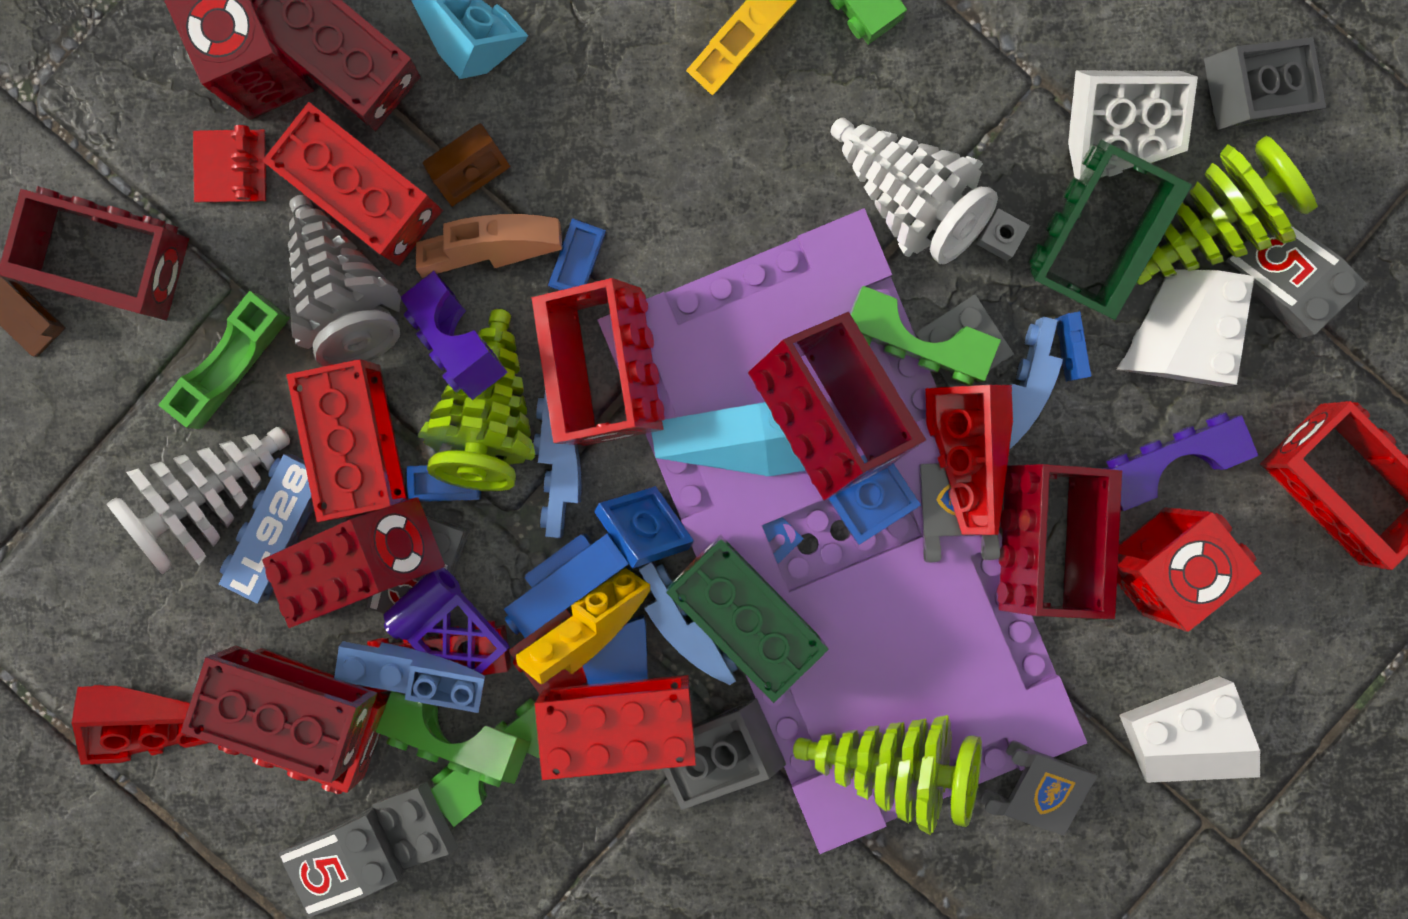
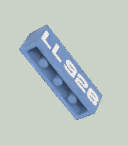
[219,454,314,604]

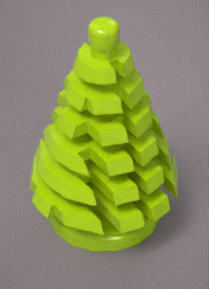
[1137,136,1318,285]
[418,309,535,491]
[793,715,982,835]

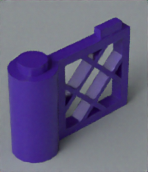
[383,568,510,674]

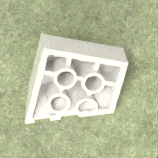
[1068,70,1198,179]
[1117,269,1254,387]
[1120,676,1260,783]

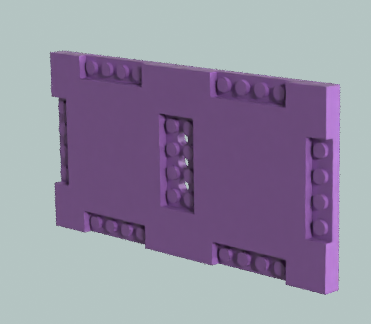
[597,208,1087,854]

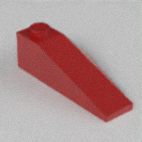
[925,385,1013,535]
[72,685,210,765]

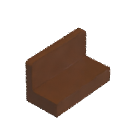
[423,123,511,207]
[0,276,66,357]

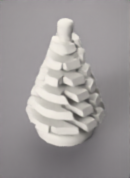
[830,118,998,264]
[107,427,290,574]

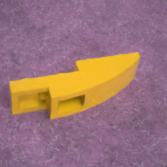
[686,0,798,95]
[516,568,651,685]

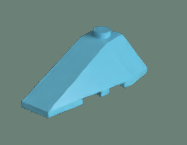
[411,0,528,79]
[651,402,805,476]

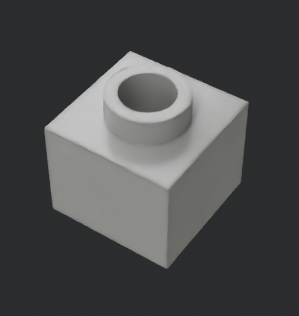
[976,208,1030,261]

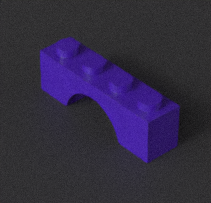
[401,271,508,400]
[1103,412,1259,511]

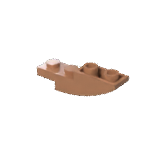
[416,214,562,278]

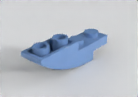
[1010,317,1063,449]
[533,391,582,538]
[639,561,738,685]
[334,641,485,713]

